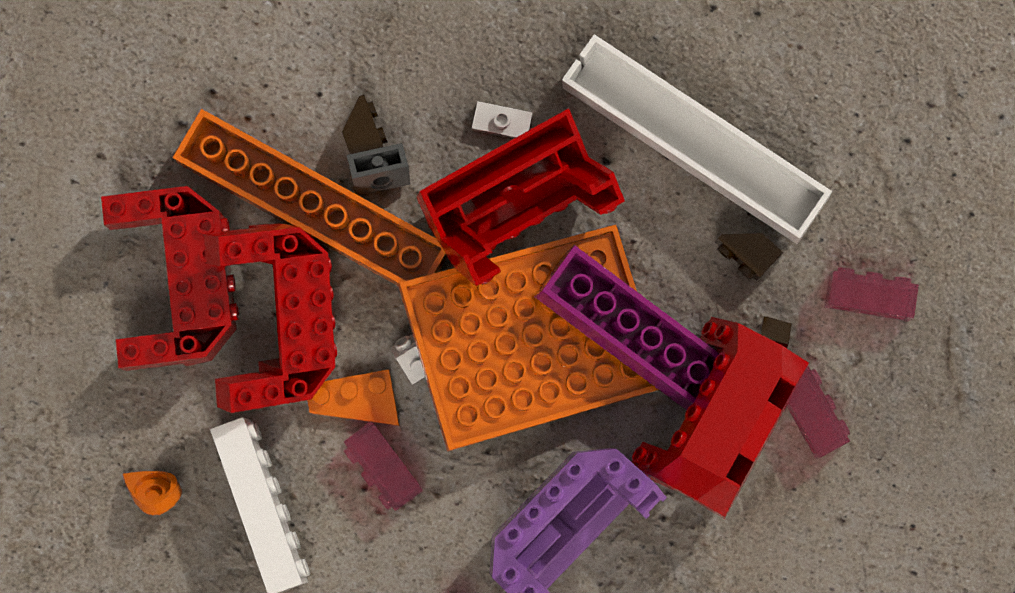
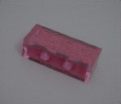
[824,267,919,321]
[787,366,850,459]
[343,421,424,512]

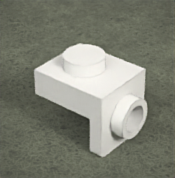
[390,334,425,385]

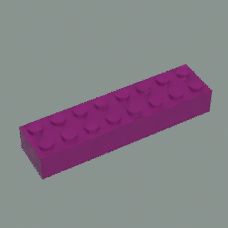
[535,245,720,410]

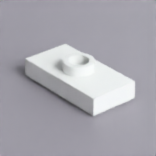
[472,101,533,139]

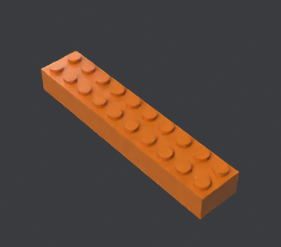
[173,109,447,286]

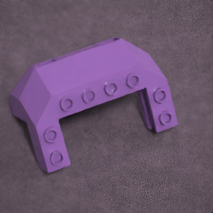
[489,448,667,593]

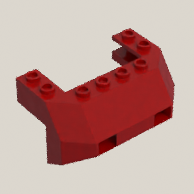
[416,108,625,286]
[631,317,809,519]

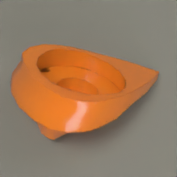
[123,471,182,515]

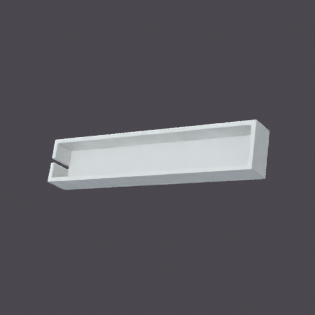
[562,34,832,244]

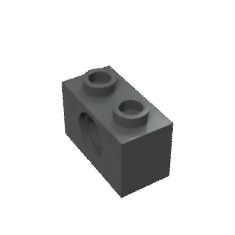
[347,143,411,196]

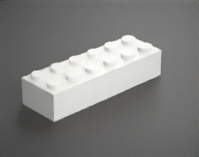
[210,417,310,593]

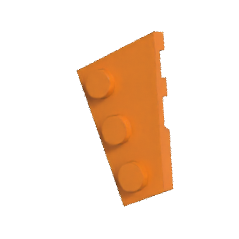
[307,369,400,426]

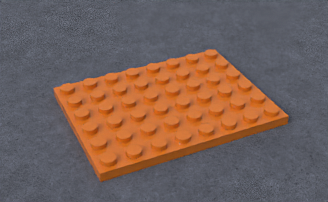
[398,224,659,452]

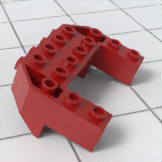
[101,186,239,371]
[204,224,337,413]

